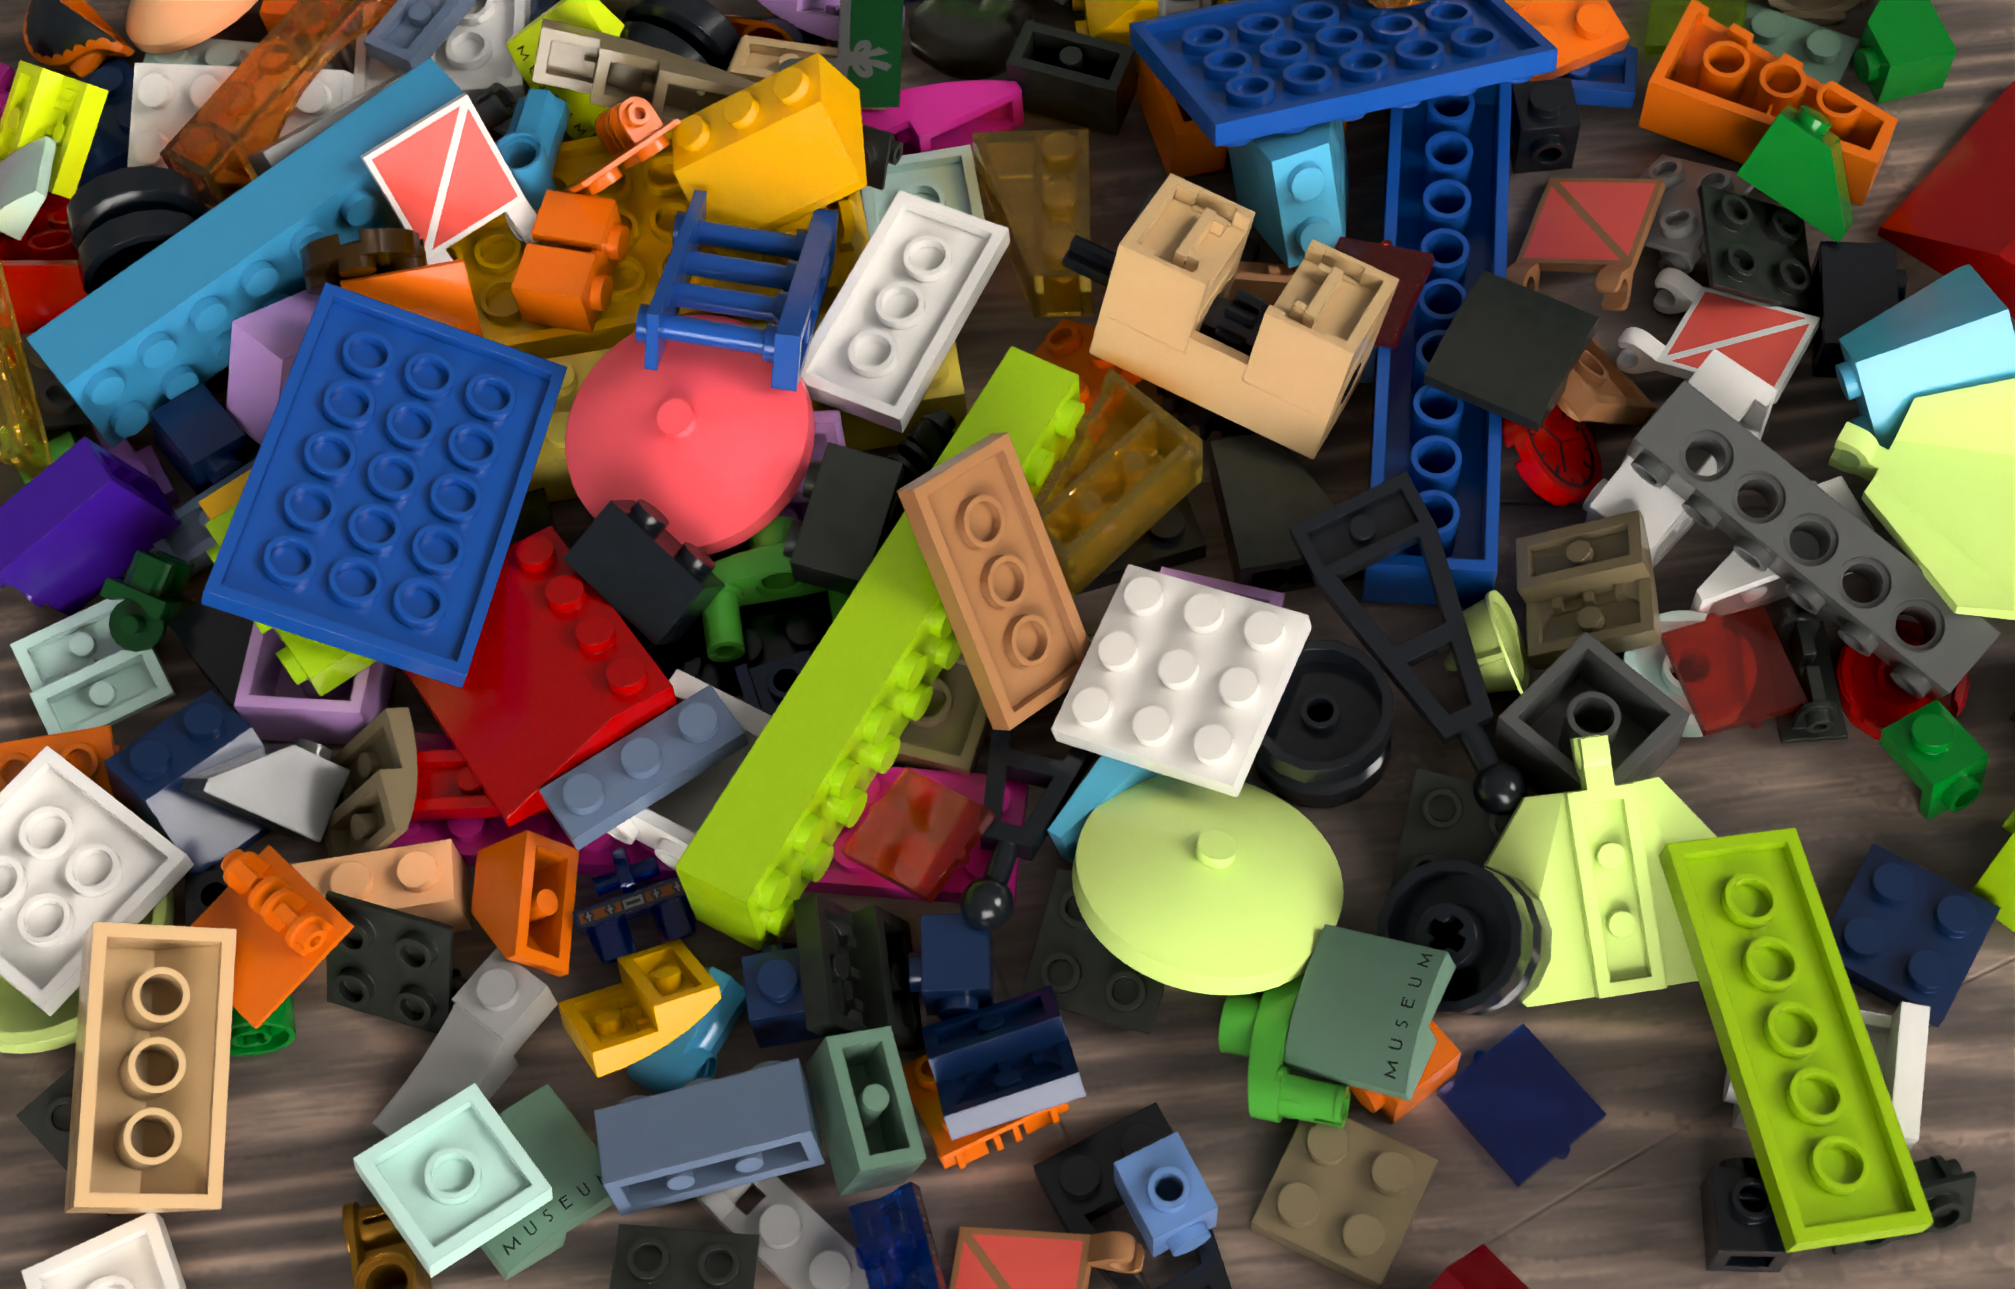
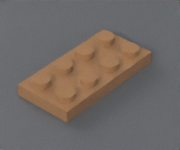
[897,432,1090,731]

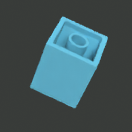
[1228,120,1351,268]
[1835,264,2015,449]

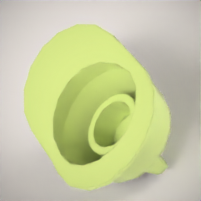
[1444,590,1530,695]

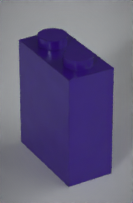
[0,436,183,616]

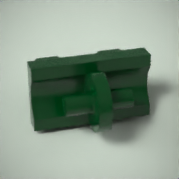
[100,550,197,652]

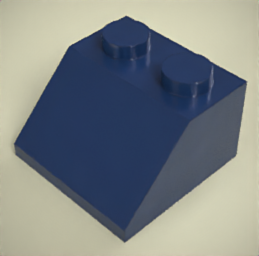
[104,689,272,874]

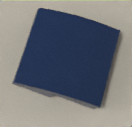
[921,985,1087,1140]

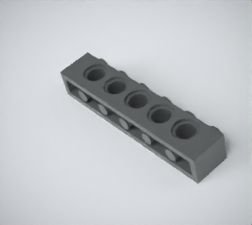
[1625,380,2001,701]

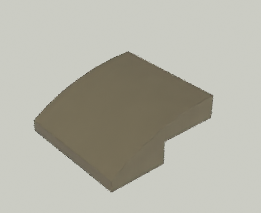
[1516,510,1662,670]
[323,707,418,858]

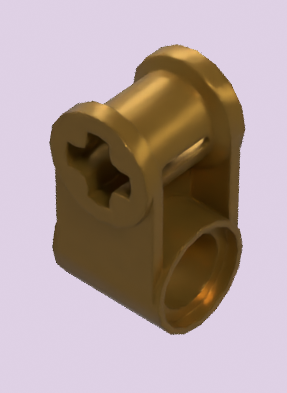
[342,1201,432,1289]

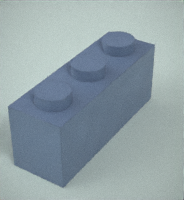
[594,1058,825,1216]

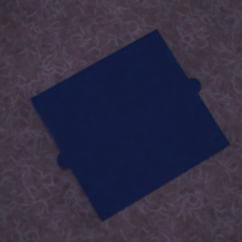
[1437,1023,1606,1188]

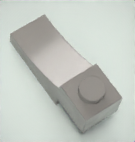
[372,948,558,1137]

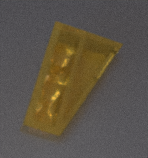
[971,129,1093,317]

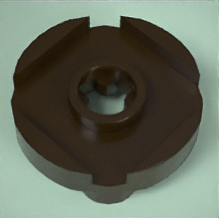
[300,228,428,295]

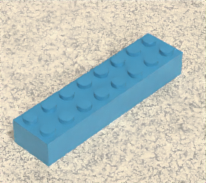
[26,58,473,448]

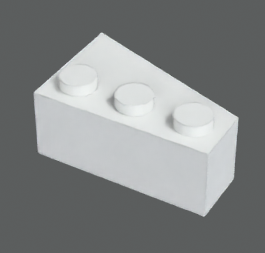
[1583,348,1778,568]

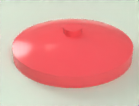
[565,314,815,555]

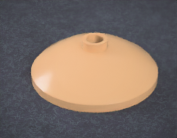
[125,0,258,54]

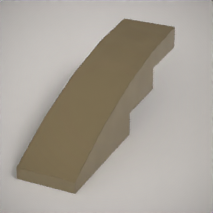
[532,18,756,130]

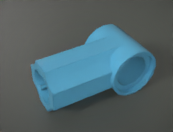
[495,88,570,210]
[627,966,747,1094]

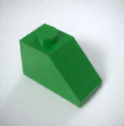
[1853,0,1957,104]
[1736,104,1854,243]

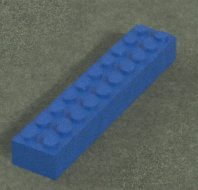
[1362,82,1512,608]

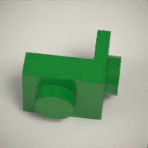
[1879,699,1989,820]

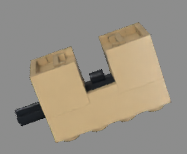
[1062,173,1399,460]

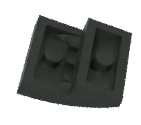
[1423,270,1599,432]
[793,893,925,1051]

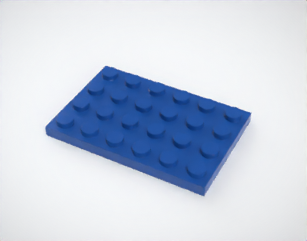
[1129,0,1557,147]
[201,282,567,688]

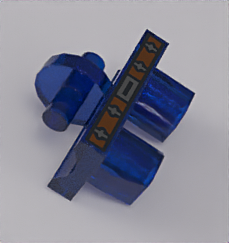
[572,847,697,965]
[849,1182,947,1289]

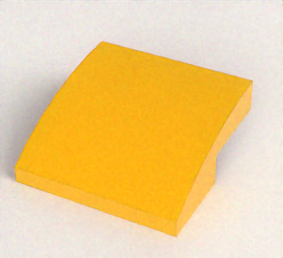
[558,939,722,1078]

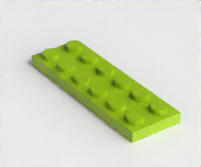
[1658,828,1934,1253]

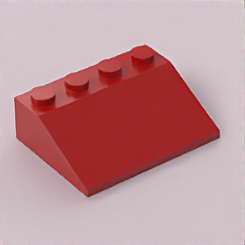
[1877,81,2015,319]
[402,526,677,827]

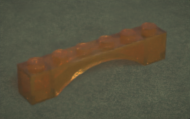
[160,0,397,210]

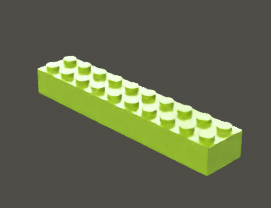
[675,346,1087,951]

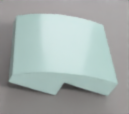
[0,136,57,241]
[10,599,176,735]

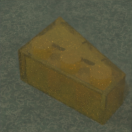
[1035,368,1203,599]

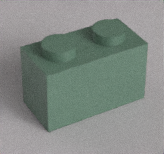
[806,1026,927,1196]

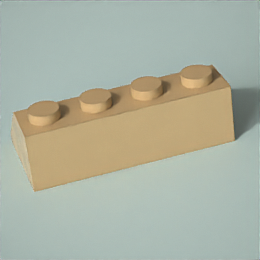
[64,922,237,1214]

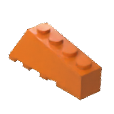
[1638,0,1898,207]

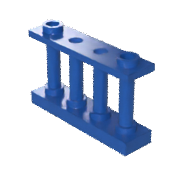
[635,190,839,392]

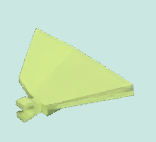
[1828,378,2015,620]
[1463,735,1717,1007]

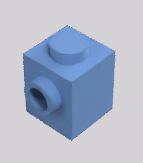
[1114,1131,1218,1257]

